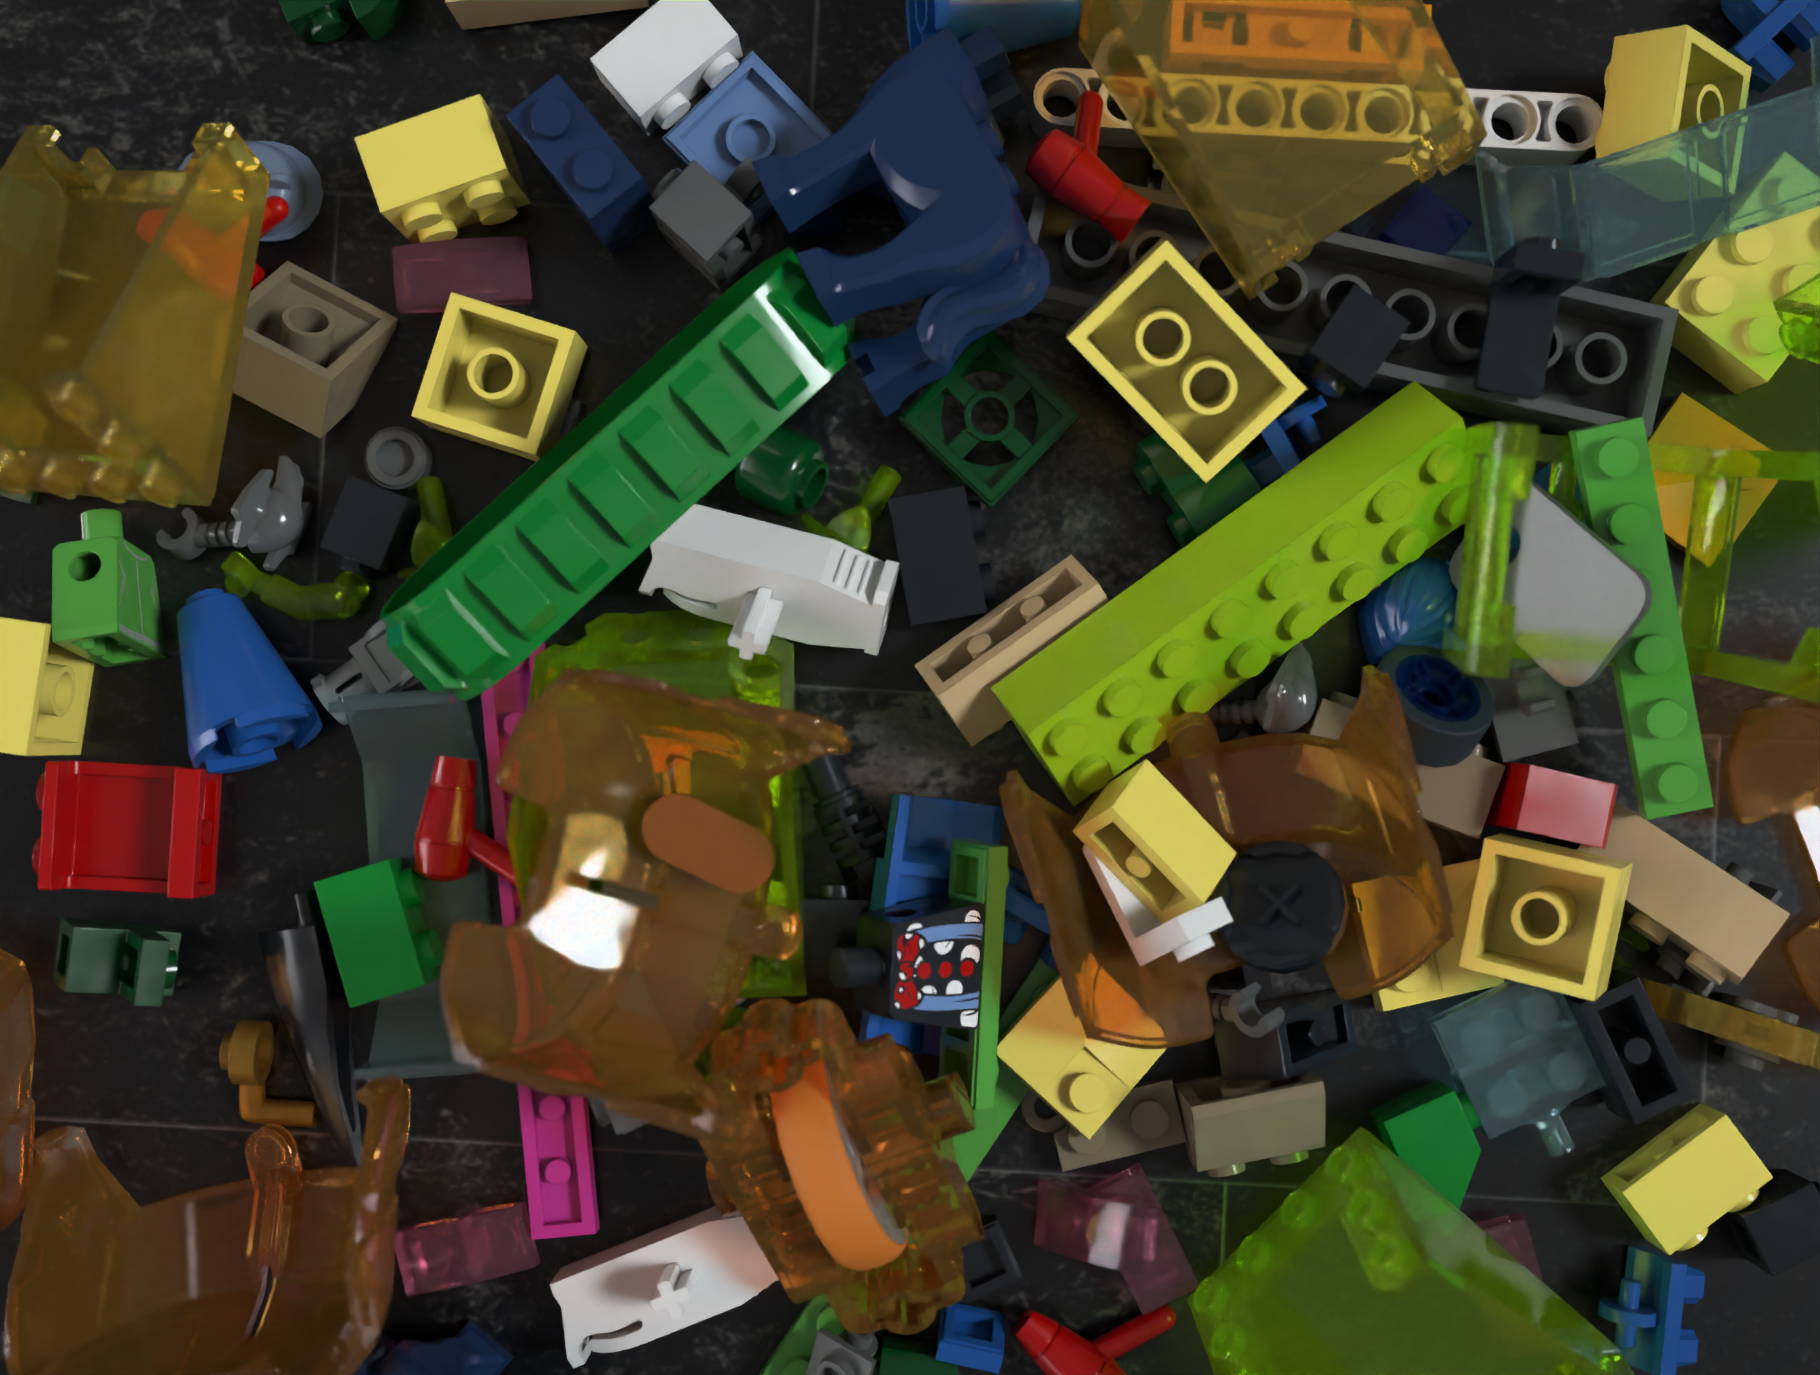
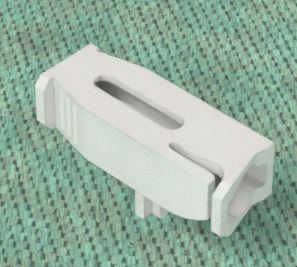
[638,504,900,660]
[550,1187,809,1368]

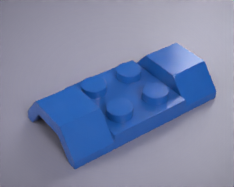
[857,793,1005,1058]

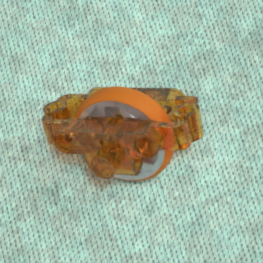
[692,998,984,1335]

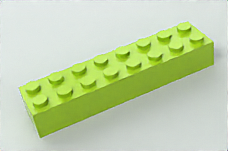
[991,381,1489,806]

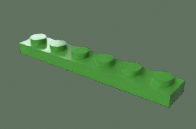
[1569,417,1714,820]

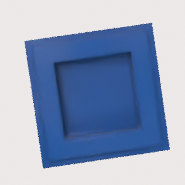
[935,1301,1006,1374]

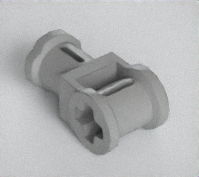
[310,620,420,725]

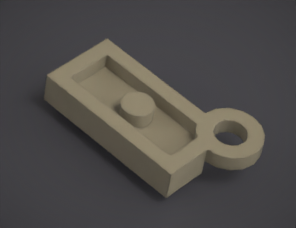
[1021,1075,1187,1172]

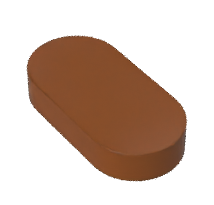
[642,793,776,893]

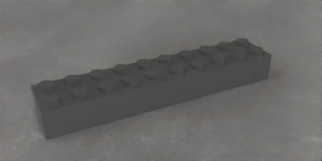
[1028,182,1679,438]

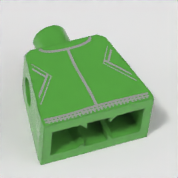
[52,509,167,667]

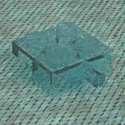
[1428,980,1606,1157]

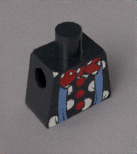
[828,895,984,1030]

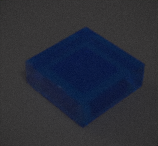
[1379,183,1472,256]

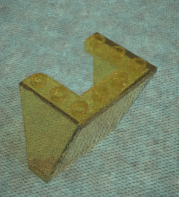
[1078,0,1487,301]
[0,123,271,508]

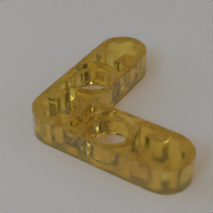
[1641,978,1820,1069]

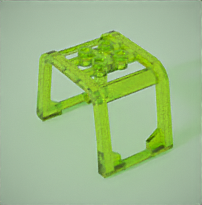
[1441,423,1820,703]

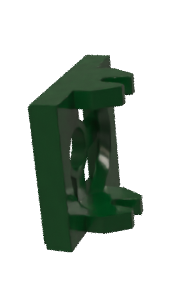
[899,330,1081,510]

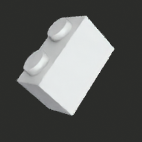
[590,0,743,136]

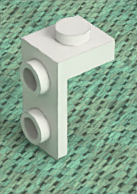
[1082,845,1234,966]

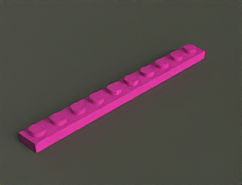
[481,642,600,1240]

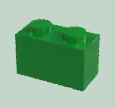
[313,857,444,1008]

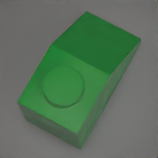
[1369,1080,1481,1242]

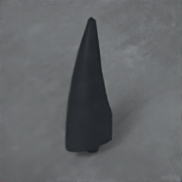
[258,889,365,1173]

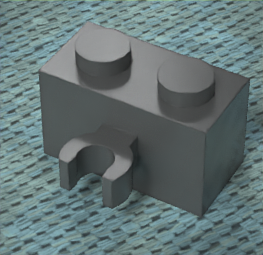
[649,156,765,291]
[1455,628,1581,762]

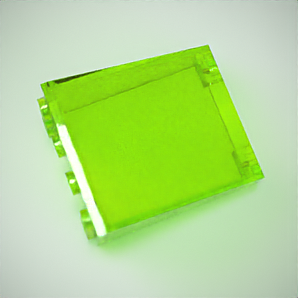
[1187,1126,1635,1375]

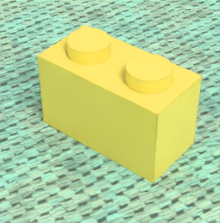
[1073,759,1237,924]
[1600,1103,1773,1256]

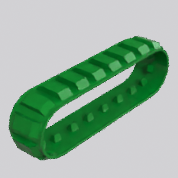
[379,247,863,701]

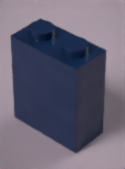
[506,74,656,257]

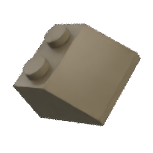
[208,261,398,438]
[1174,1070,1326,1177]

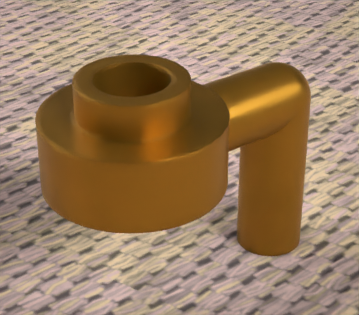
[219,1019,320,1128]

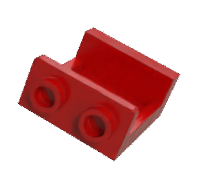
[32,760,222,899]

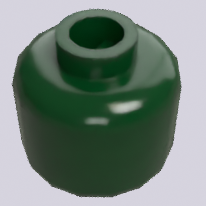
[733,425,829,516]

